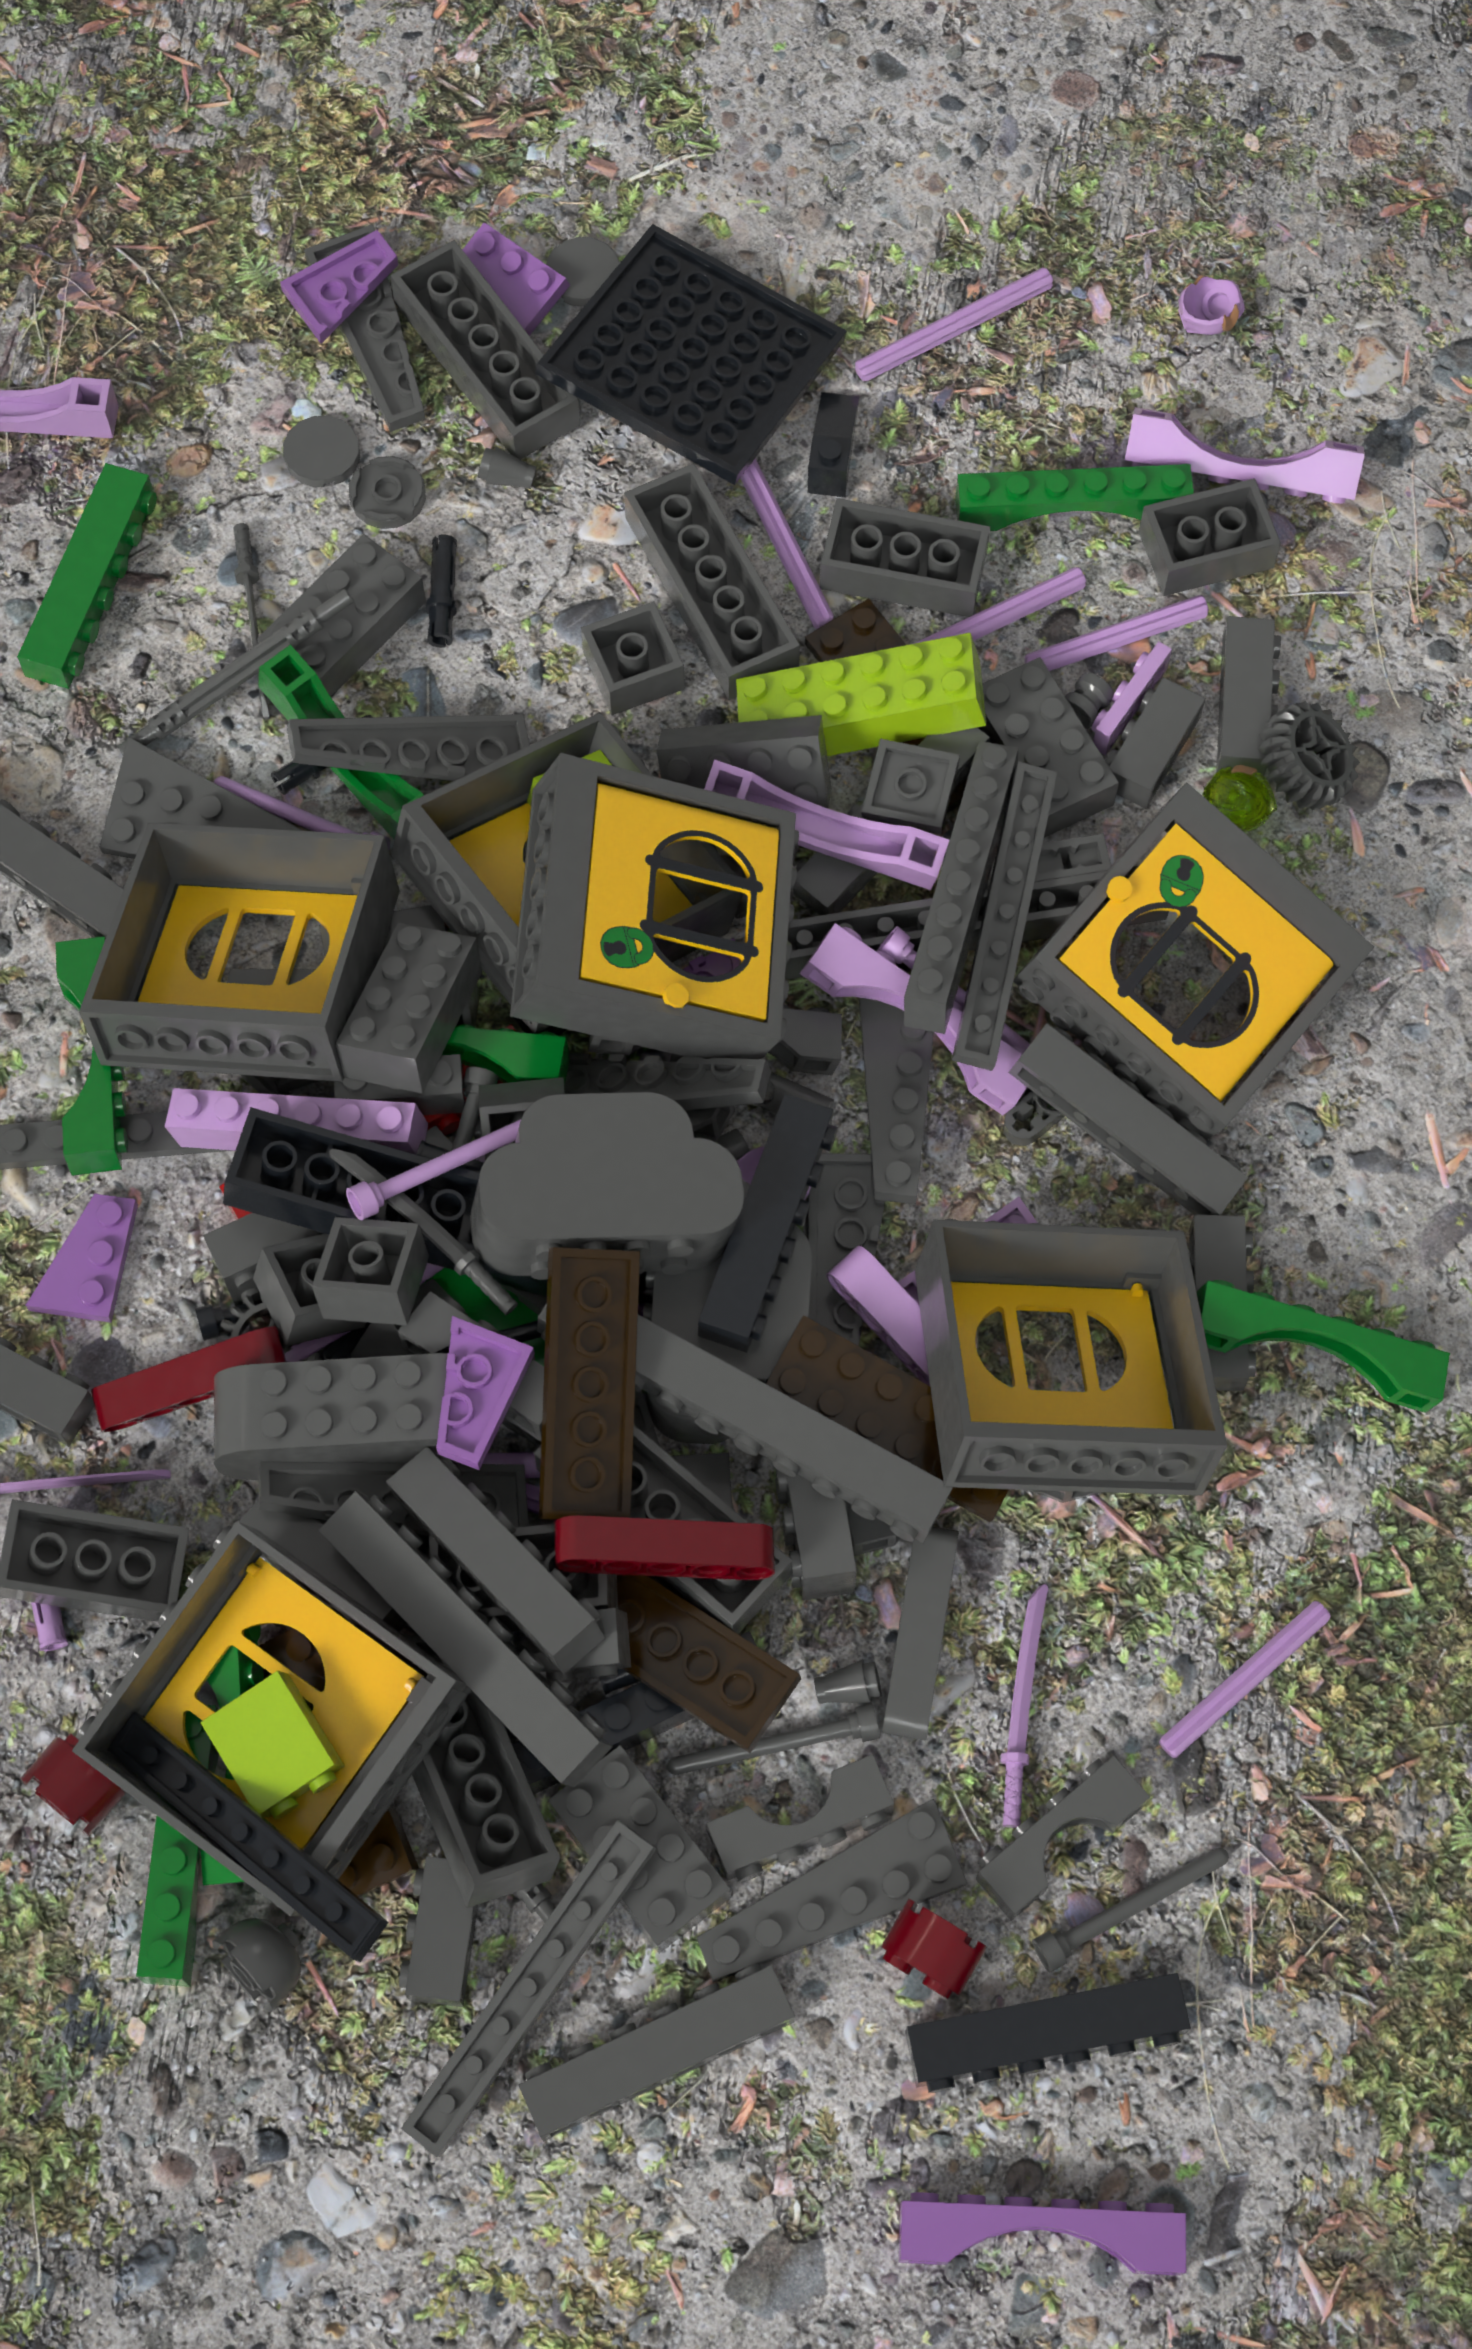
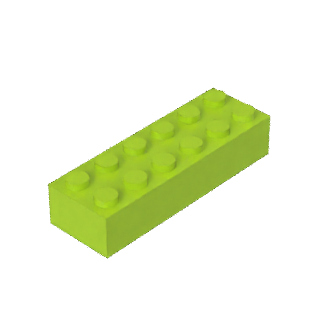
[736,633,986,756]

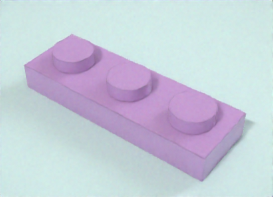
[1091,641,1172,756]

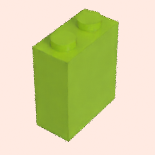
[200,1671,344,1820]

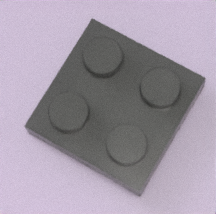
[861,739,960,834]

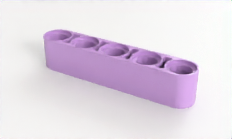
[826,1246,930,1386]

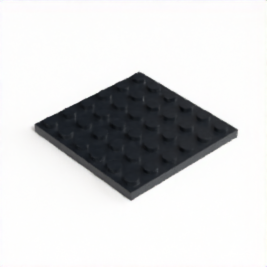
[535,224,847,485]

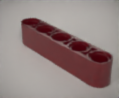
[91,1326,287,1432]
[555,1515,775,1580]

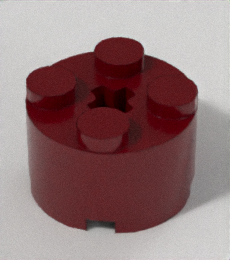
[20,1734,125,1837]
[880,1898,987,2000]

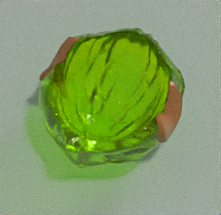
[1202,765,1278,832]

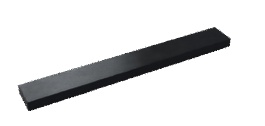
[107,1712,389,1962]

